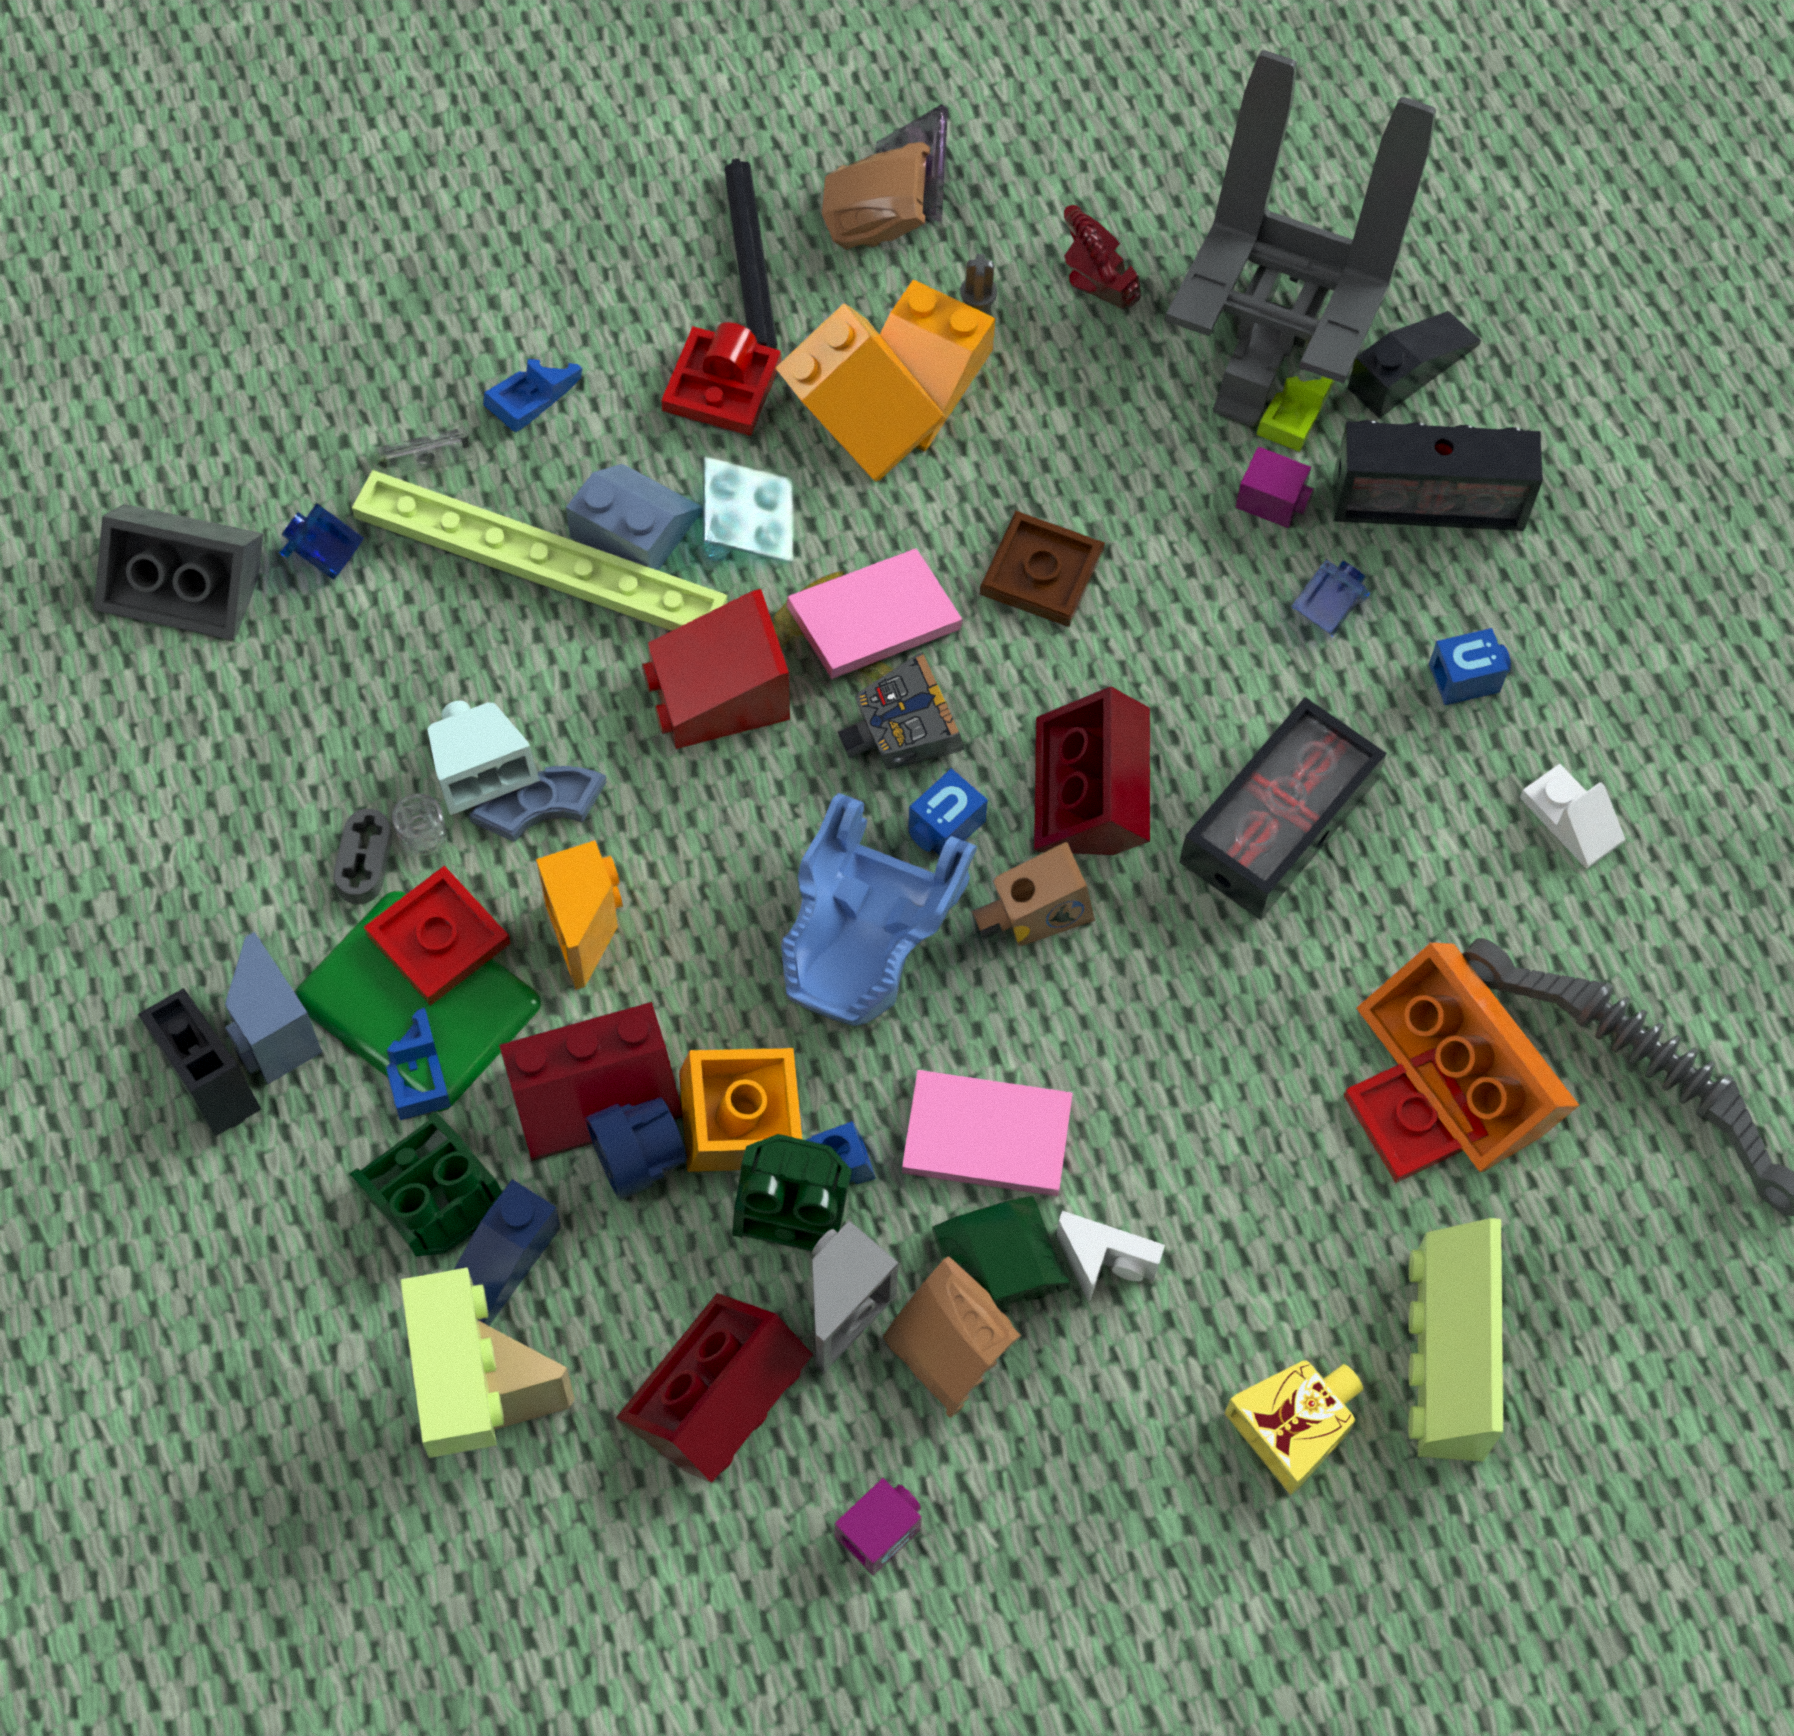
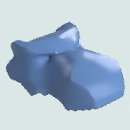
[781,793,977,1026]

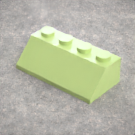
[1408,1218,1503,1461]

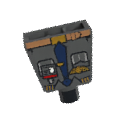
[837,652,964,769]

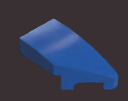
[483,359,582,433]
[386,1008,451,1120]

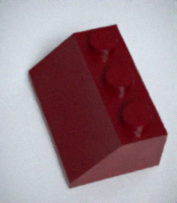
[1034,686,1150,855]
[499,1002,683,1161]
[616,1293,813,1483]

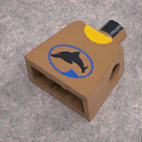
[971,842,1095,946]

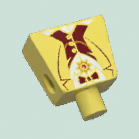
[1224,1360,1363,1495]

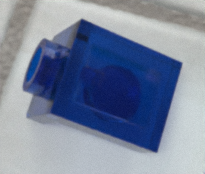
[280,503,364,580]
[1291,559,1370,637]

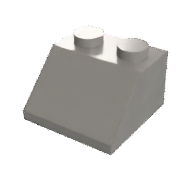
[812,1221,898,1373]

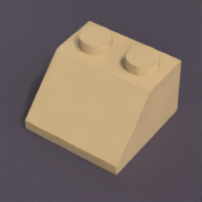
[479,1321,575,1430]

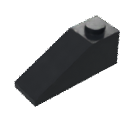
[1347,311,1481,419]
[138,988,262,1137]

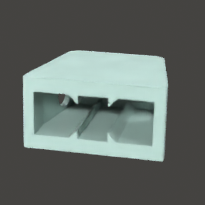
[427,701,540,815]

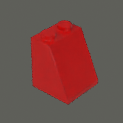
[642,589,790,749]

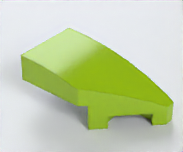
[1256,376,1335,452]

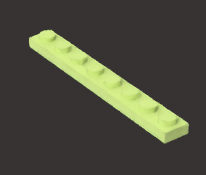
[352,470,728,631]

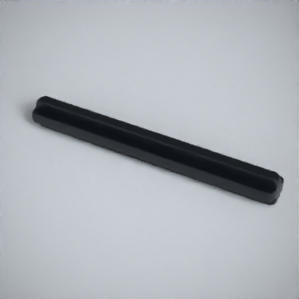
[724,158,778,349]

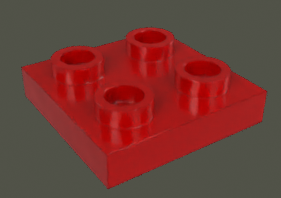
[661,322,782,436]

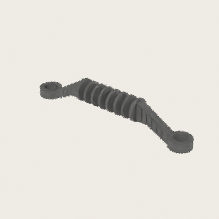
[1463,938,1794,1216]

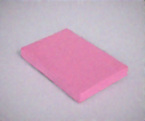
[787,548,963,679]
[902,1070,1073,1196]

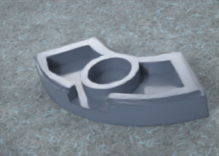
[469,766,607,842]

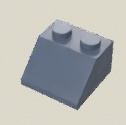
[566,464,703,570]
[225,932,322,1084]

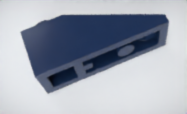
[454,1179,561,1326]

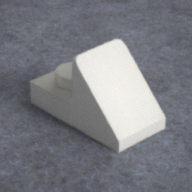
[1520,764,1625,869]
[1056,1211,1165,1301]

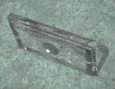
[374,426,474,478]

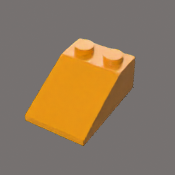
[879,279,996,452]
[775,303,947,482]

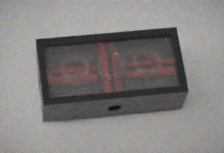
[1333,420,1543,531]
[1179,697,1387,920]

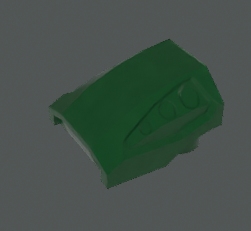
[349,1111,502,1257]
[732,1134,852,1252]
[932,1196,1070,1309]

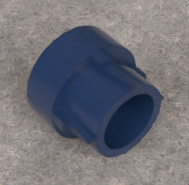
[585,1097,688,1201]

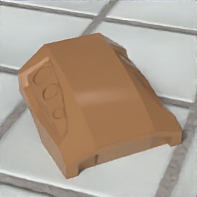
[822,142,930,250]
[883,1256,1021,1418]

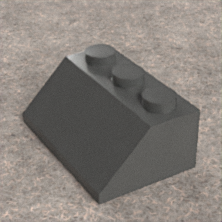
[94,504,263,640]

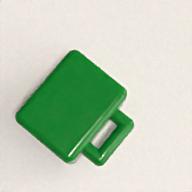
[294,891,541,1112]

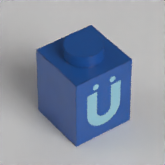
[1429,628,1511,705]
[908,768,988,856]

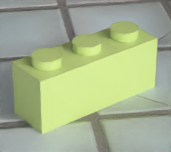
[400,1268,504,1458]

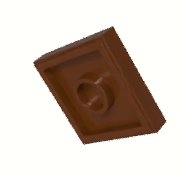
[979,511,1105,627]

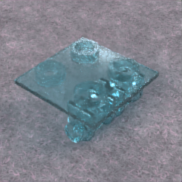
[703,457,793,562]

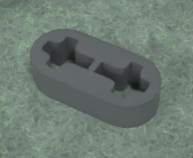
[334,809,392,904]

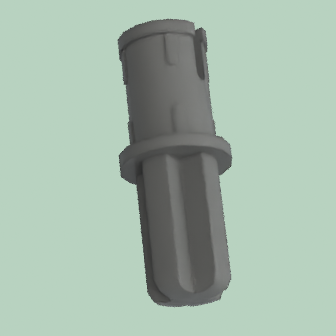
[960,254,997,315]

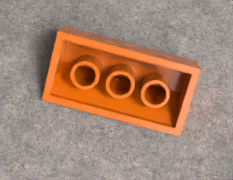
[1356,942,1580,1172]

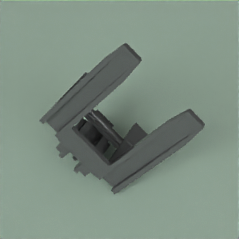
[1164,50,1436,427]

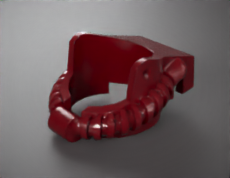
[1064,205,1141,309]

